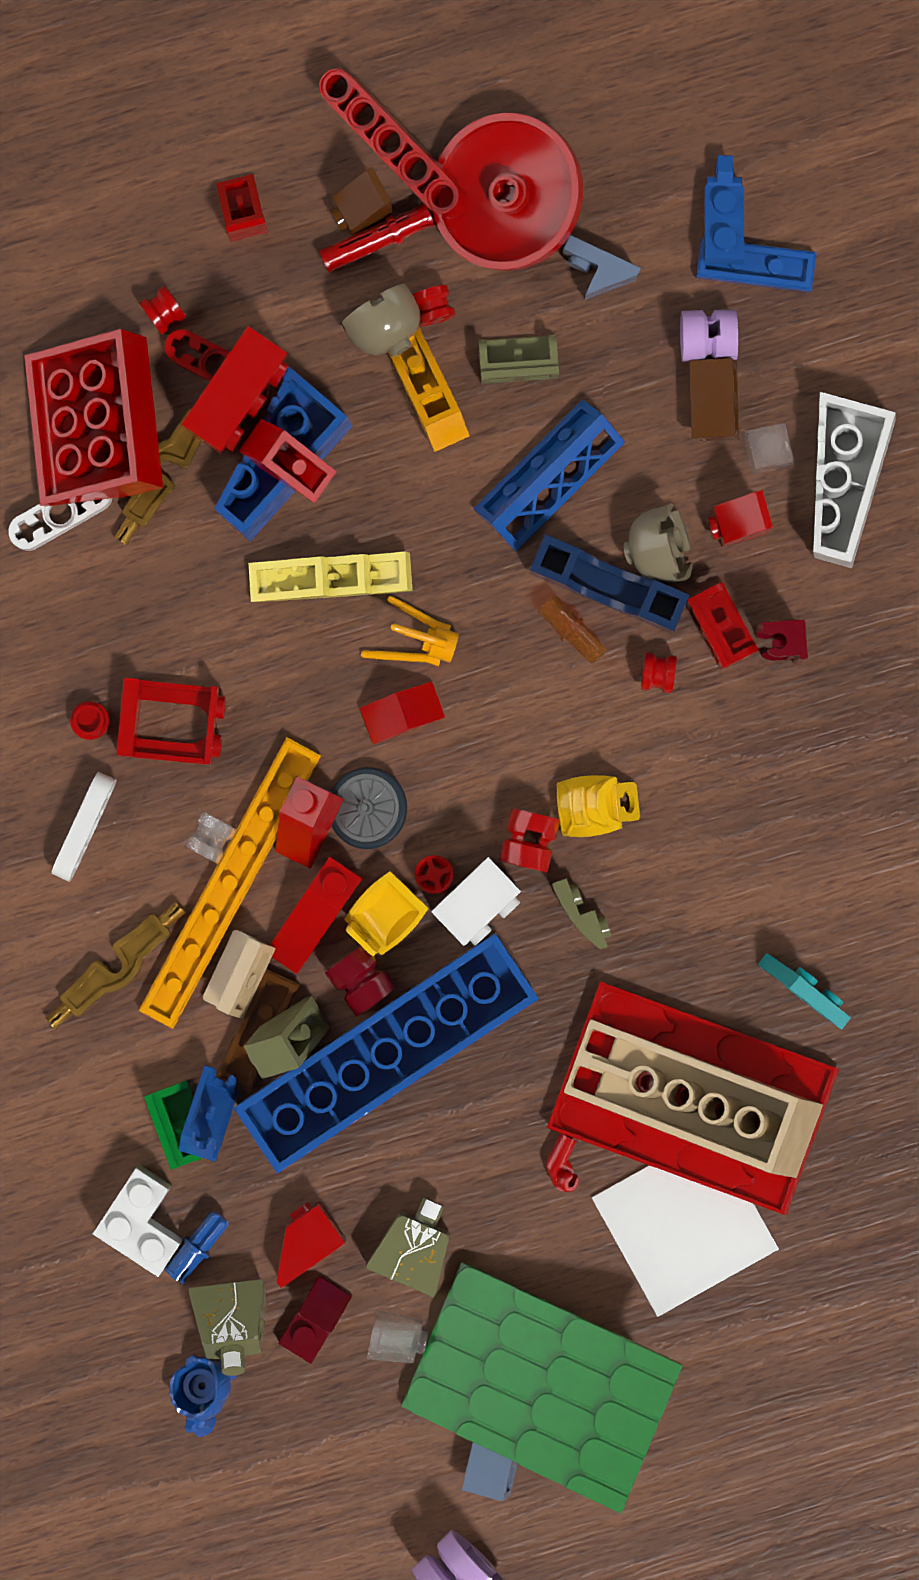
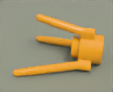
[361,596,459,666]

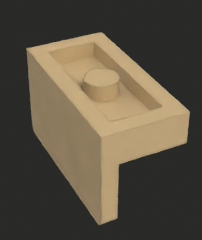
[203,930,276,1019]

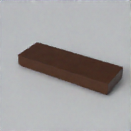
[216,969,300,1091]

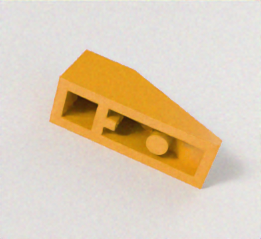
[388,327,469,452]

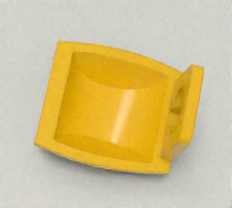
[557,775,640,837]
[344,871,428,957]

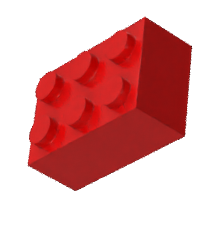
[181,326,289,455]

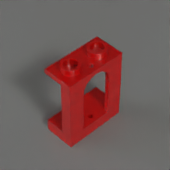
[116,678,226,765]

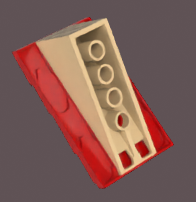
[547,982,840,1215]

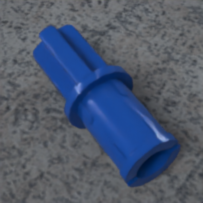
[164,1211,229,1284]

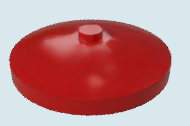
[433,113,583,271]

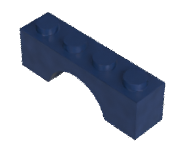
[529,534,689,634]

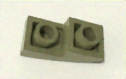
[551,878,612,949]

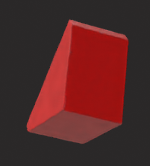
[216,174,268,242]
[360,681,446,744]

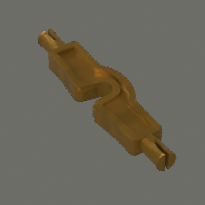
[113,409,202,546]
[45,901,186,1030]

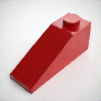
[270,857,363,974]

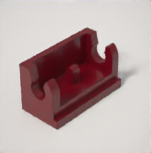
[755,619,808,663]

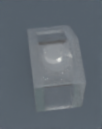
[367,1310,428,1363]

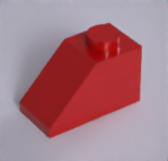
[239,419,337,504]
[707,490,773,547]
[276,777,344,869]
[276,1201,346,1288]

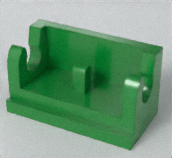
[144,1080,202,1170]

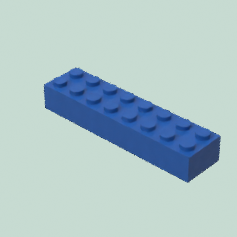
[234,933,539,1174]

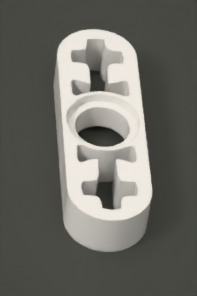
[8,498,113,551]
[51,771,117,882]

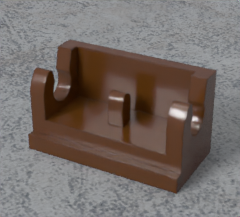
[690,358,739,441]

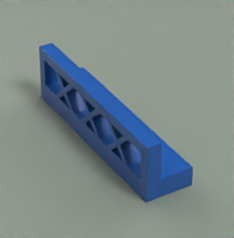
[473,399,625,551]

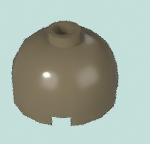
[341,283,420,357]
[624,503,692,583]

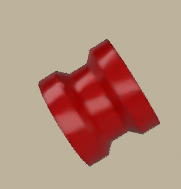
[139,285,186,335]
[412,285,456,327]
[641,652,677,694]
[415,855,454,894]

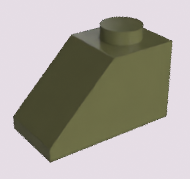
[244,995,330,1079]

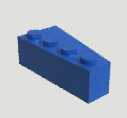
[214,367,353,542]

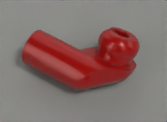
[545,1133,579,1193]

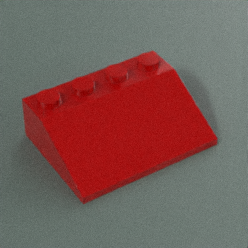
[24,329,163,507]

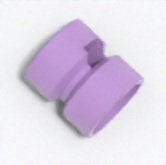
[680,309,738,362]

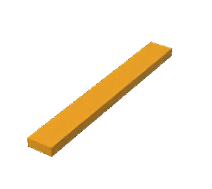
[139,737,321,1029]

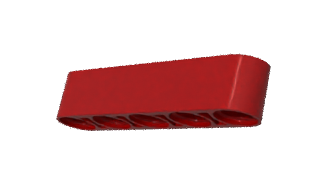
[319,68,467,218]

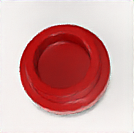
[70,701,110,740]

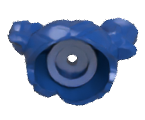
[169,1355,237,1437]

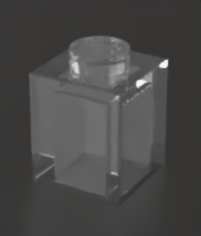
[743,423,793,474]

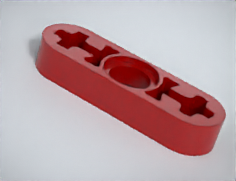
[165,329,270,396]

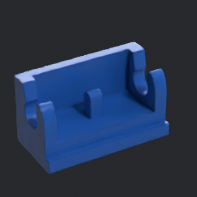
[179,1065,239,1162]

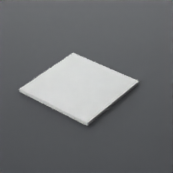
[591,1166,779,1317]

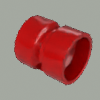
[499,808,560,873]

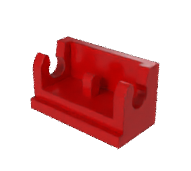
[686,582,759,670]

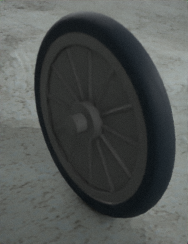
[331,767,407,849]

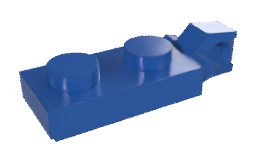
[704,155,744,264]

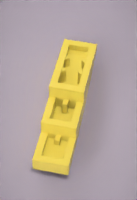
[248,552,412,602]

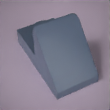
[562,235,641,300]

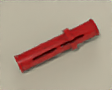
[319,203,435,273]

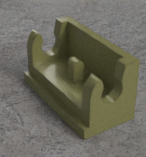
[478,335,559,384]

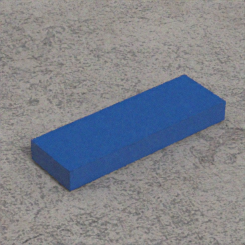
[696,238,817,293]

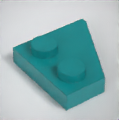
[758,953,851,1030]

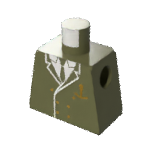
[366,1197,450,1298]
[189,1279,267,1376]

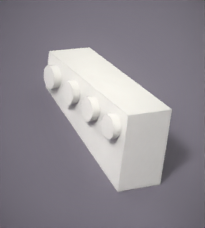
[813,392,896,568]

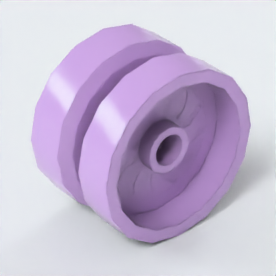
[412,1530,504,1580]

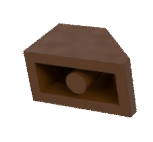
[330,167,393,236]

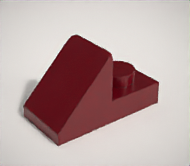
[278,1275,352,1364]

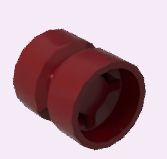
[325,946,397,1017]

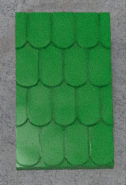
[401,1261,683,1514]

